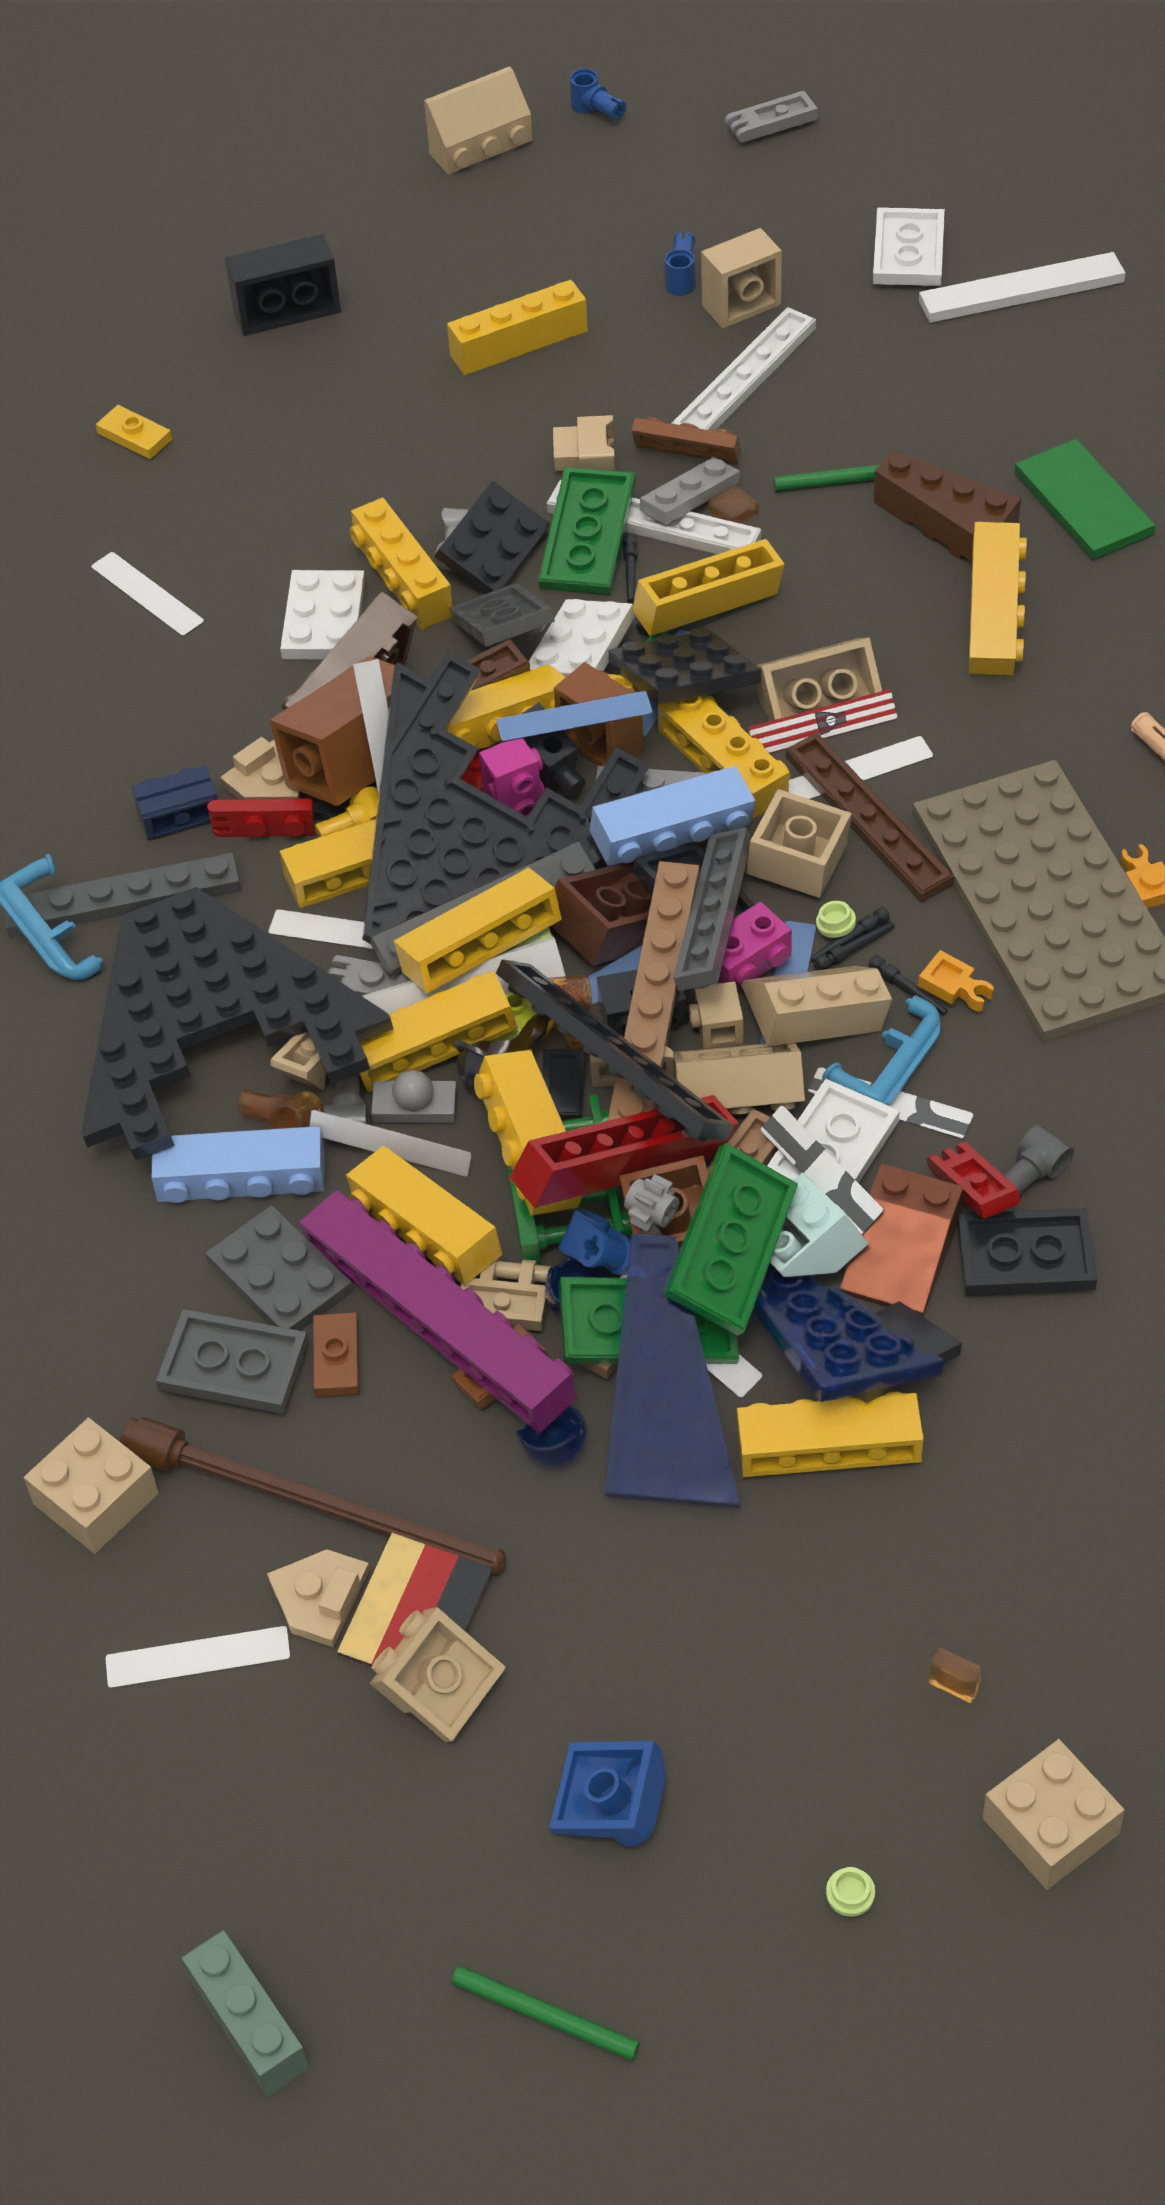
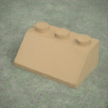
[424,66,533,175]
[756,637,882,721]
[741,966,892,1046]
[673,1043,805,1114]

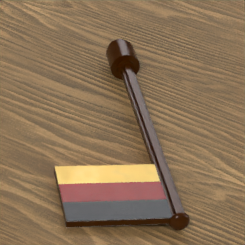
[119,1417,506,1668]

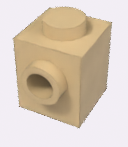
[688,981,743,1049]

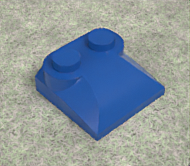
[549,1741,666,1847]

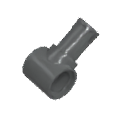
[324,1074,369,1142]
[1003,1124,1074,1196]

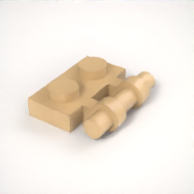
[460,1258,553,1331]

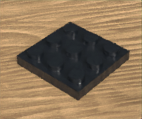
[608,628,761,705]

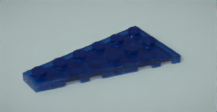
[605,1234,740,1508]
[753,1263,944,1402]

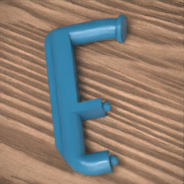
[0,854,103,980]
[822,995,941,1106]

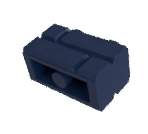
[132,765,218,840]

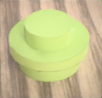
[816,901,856,938]
[826,1867,875,1917]

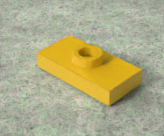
[95,405,173,459]

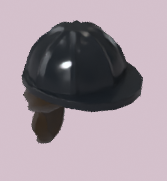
[452,1013,551,1093]

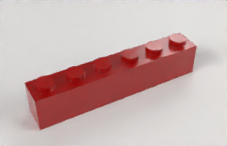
[509,1095,739,1208]

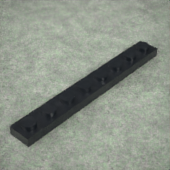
[495,959,734,1142]

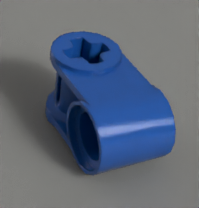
[559,1208,637,1276]

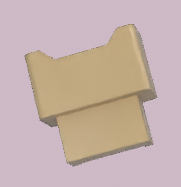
[553,415,615,471]

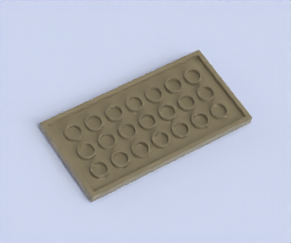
[912,759,1165,1042]

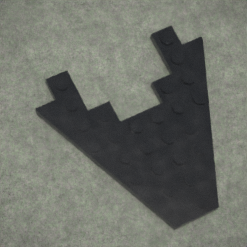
[362,651,650,944]
[81,887,393,1161]

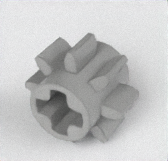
[624,1174,679,1232]

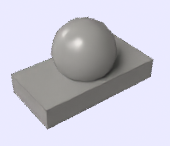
[371,1070,457,1123]

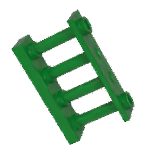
[506,1094,632,1265]

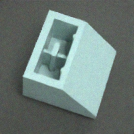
[770,1172,869,1277]

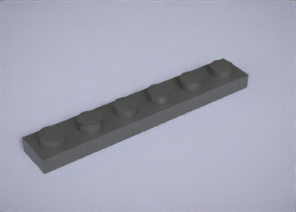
[673,827,751,991]
[370,842,596,977]
[3,852,241,938]

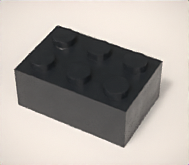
[225,234,341,336]

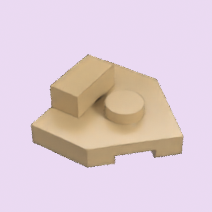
[220,736,301,800]
[267,1549,370,1648]

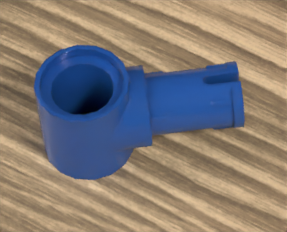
[570,69,626,121]
[665,232,696,296]

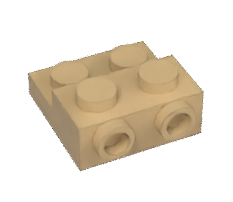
[370,1607,506,1742]

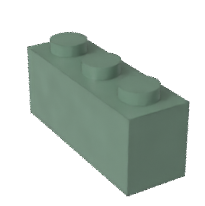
[182,1930,309,2097]

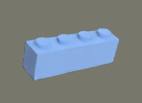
[589,766,755,866]
[151,1126,325,1203]

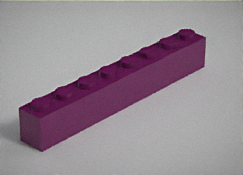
[299,1190,578,1434]

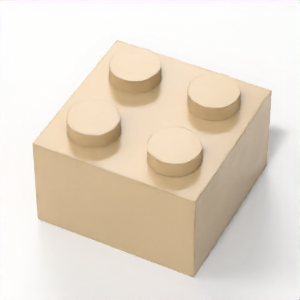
[701,228,782,329]
[746,789,852,898]
[23,1417,159,1554]
[982,1739,1125,1890]

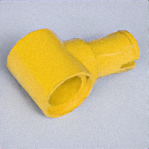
[315,787,379,838]

